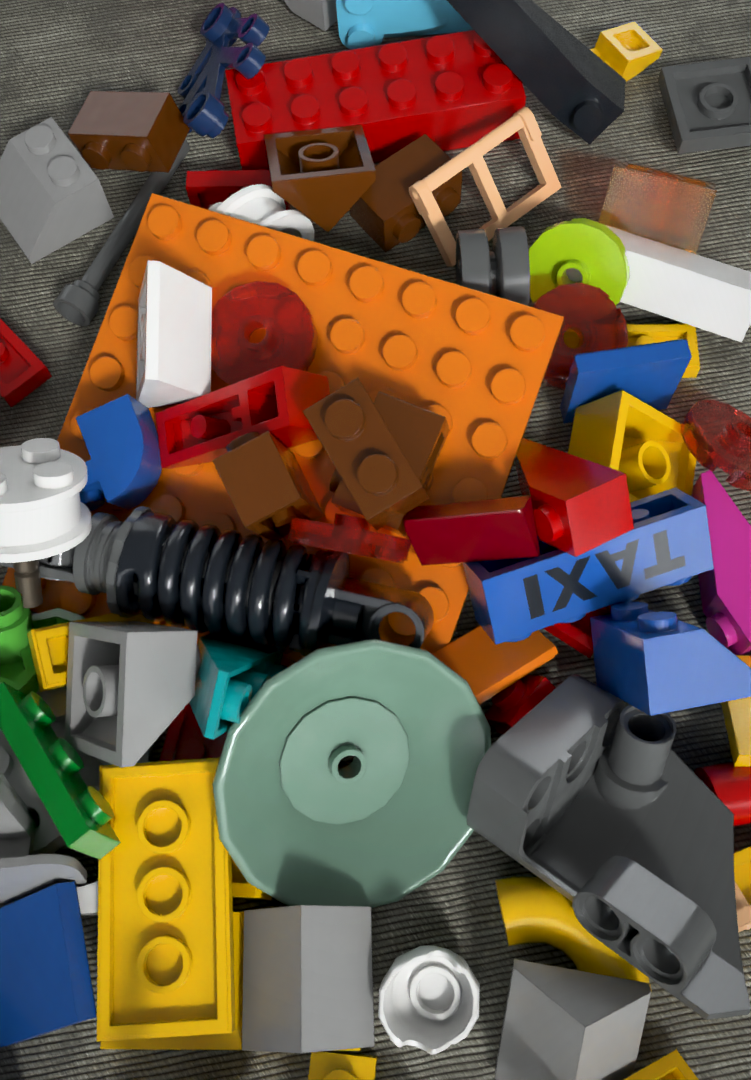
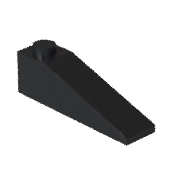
[447,0,626,145]

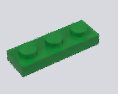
[0,682,121,860]

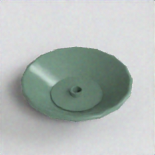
[212,639,491,908]

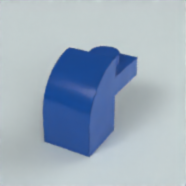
[76,394,162,512]

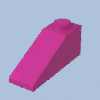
[692,470,751,655]

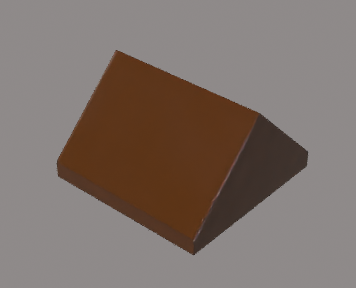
[264,125,376,233]

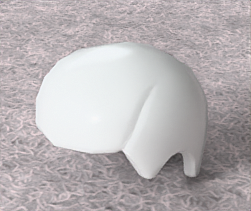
[378,945,480,1055]

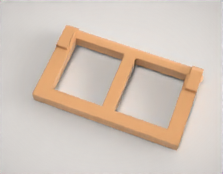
[409,107,562,267]

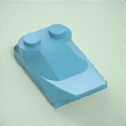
[336,0,474,50]

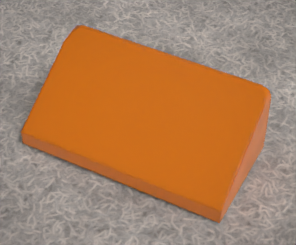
[432,625,558,705]

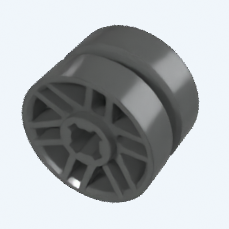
[456,227,530,306]

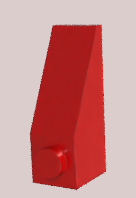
[155,366,330,469]
[515,438,634,557]

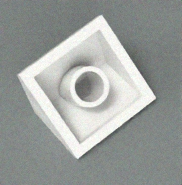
[136,260,212,408]

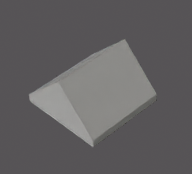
[242,905,375,1053]
[495,959,651,1080]

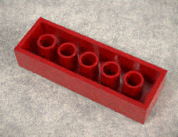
[225,30,526,170]

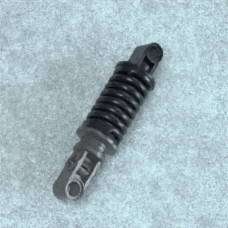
[0,506,434,657]

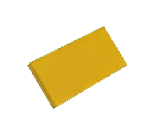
[96,758,236,1042]

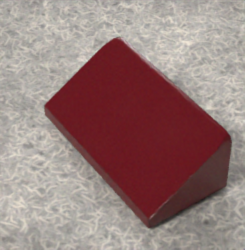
[403,495,540,566]

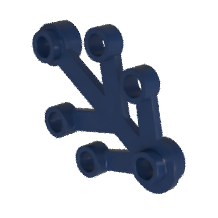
[177,3,270,138]

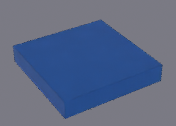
[560,339,692,424]
[0,881,97,1048]

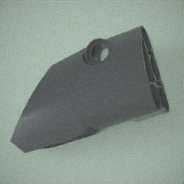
[467,674,751,1020]

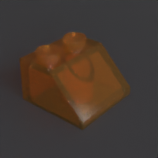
[598,161,717,253]

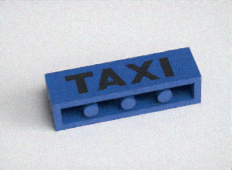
[463,487,714,645]

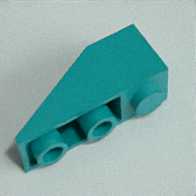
[189,633,287,740]

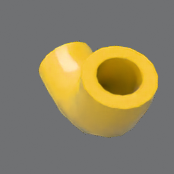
[495,877,652,992]

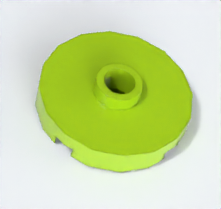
[529,218,630,324]

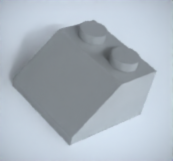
[0,117,114,264]
[65,621,201,768]

